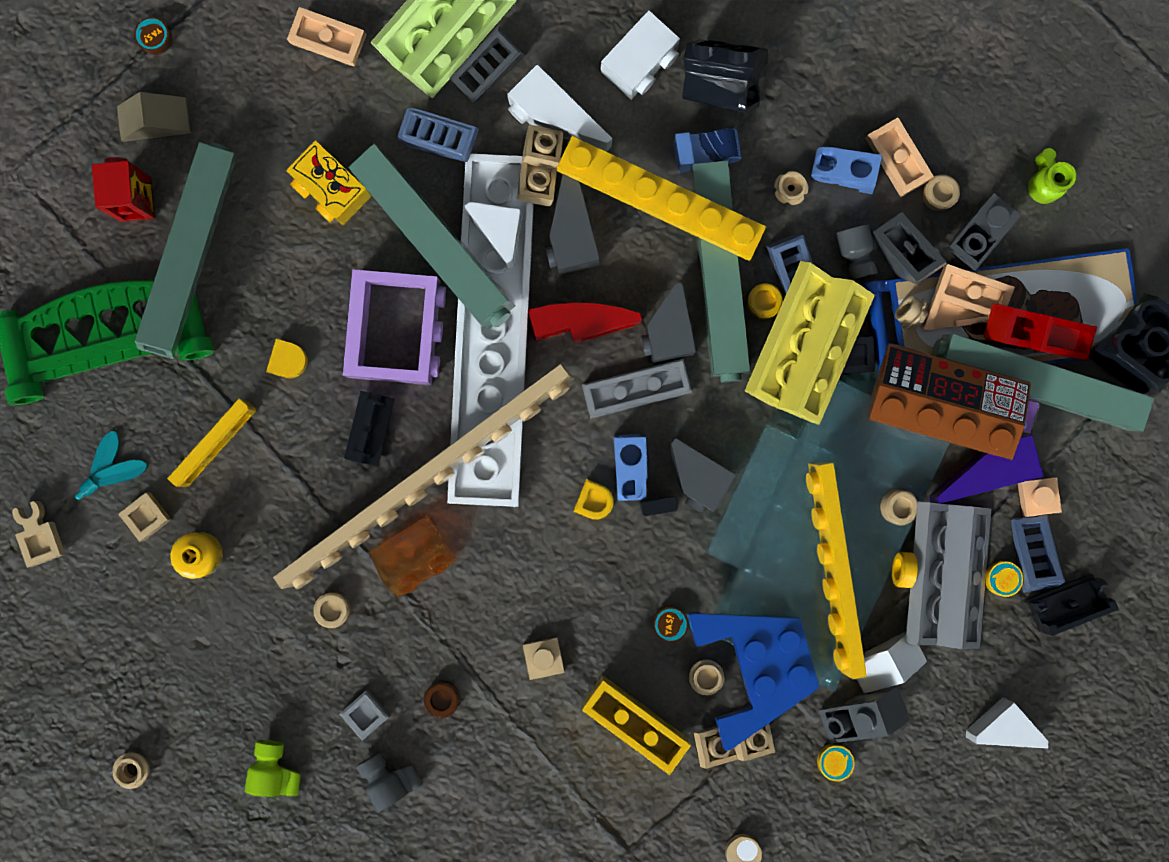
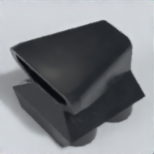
[682,39,768,113]
[1089,293,1169,394]

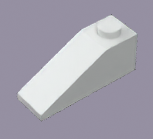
[507,65,612,152]

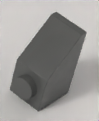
[641,283,696,363]
[669,438,736,514]

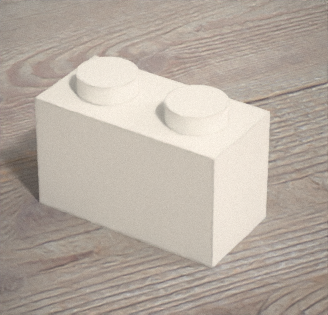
[601,11,680,100]

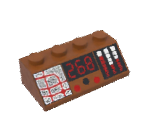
[867,342,1031,460]

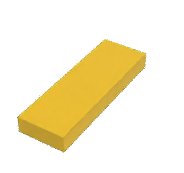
[167,399,257,487]

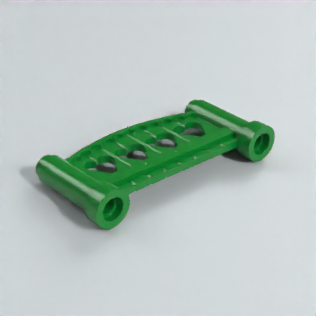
[0,280,214,405]

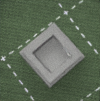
[339,689,391,741]

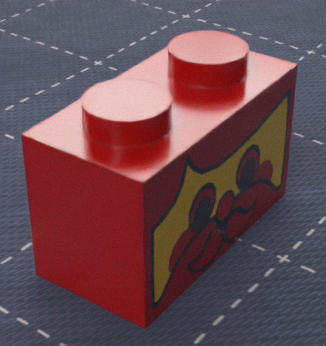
[92,157,155,222]

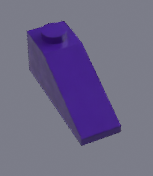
[929,435,1044,503]

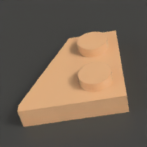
[921,264,1015,331]

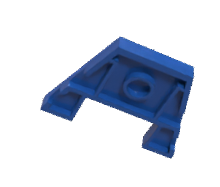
[687,612,819,751]

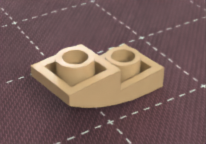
[516,124,563,207]
[694,724,775,769]

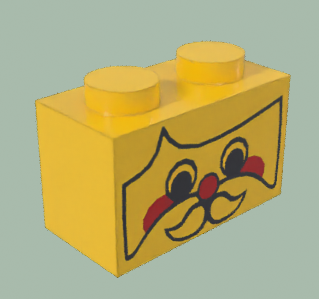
[286,140,372,226]

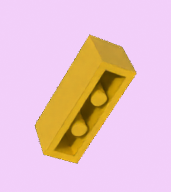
[582,675,691,775]

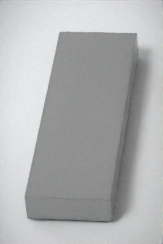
[582,359,692,419]

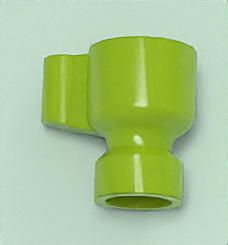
[1028,148,1076,204]
[244,740,301,797]

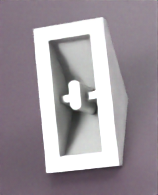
[464,202,522,269]
[857,631,927,694]
[966,697,1048,748]

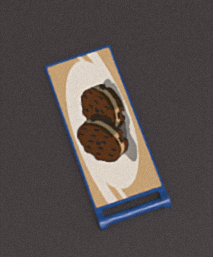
[862,249,1138,379]

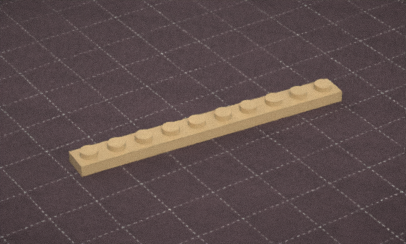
[273,364,574,590]

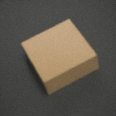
[118,492,172,542]

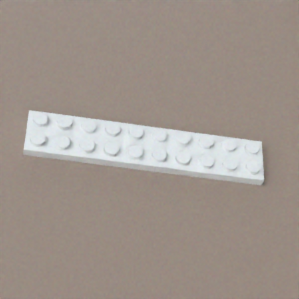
[447,154,534,507]

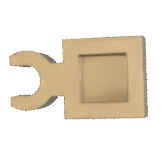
[12,501,66,568]

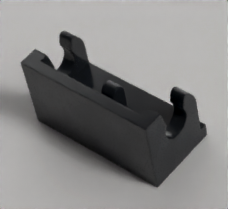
[1026,574,1119,636]

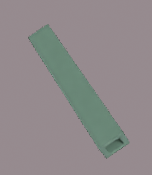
[135,142,235,359]
[348,144,516,329]
[690,161,750,383]
[931,334,1154,432]

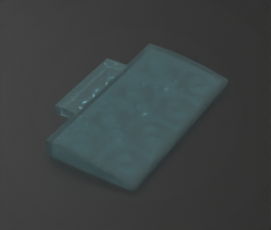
[705,381,950,692]

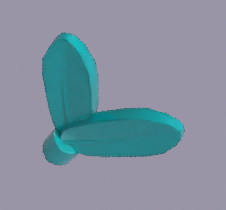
[75,431,148,500]

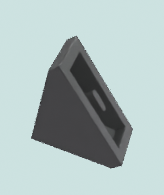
[873,212,947,284]

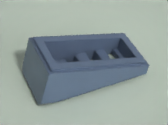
[398,107,479,162]
[766,233,813,296]
[1011,514,1065,592]

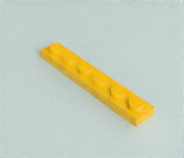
[557,136,766,261]
[806,461,867,680]

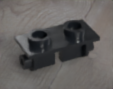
[344,391,395,467]

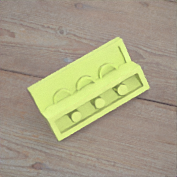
[370,0,517,98]

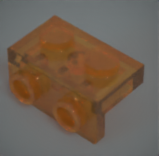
[368,515,457,597]

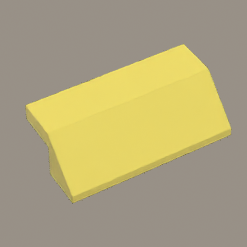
[745,261,875,425]

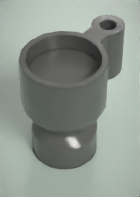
[835,222,883,280]
[356,752,423,813]

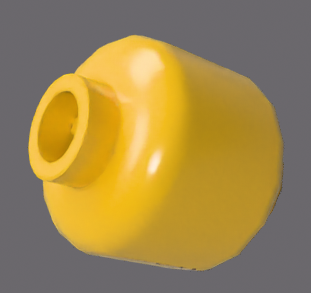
[170,532,223,579]

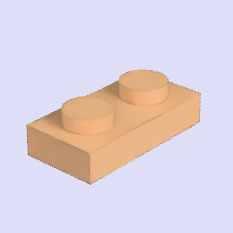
[287,7,366,67]
[865,117,934,197]

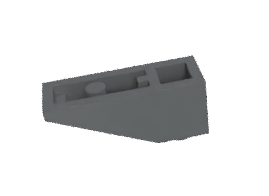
[545,174,600,276]

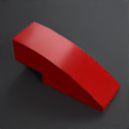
[528,303,642,344]
[983,303,1097,361]

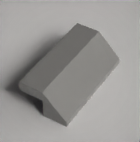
[906,501,991,649]

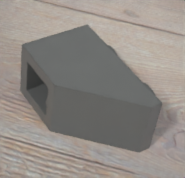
[947,193,1022,271]
[818,686,910,744]

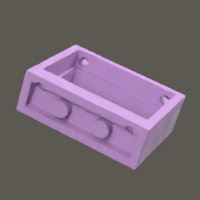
[343,269,446,385]

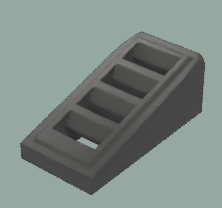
[450,27,526,104]

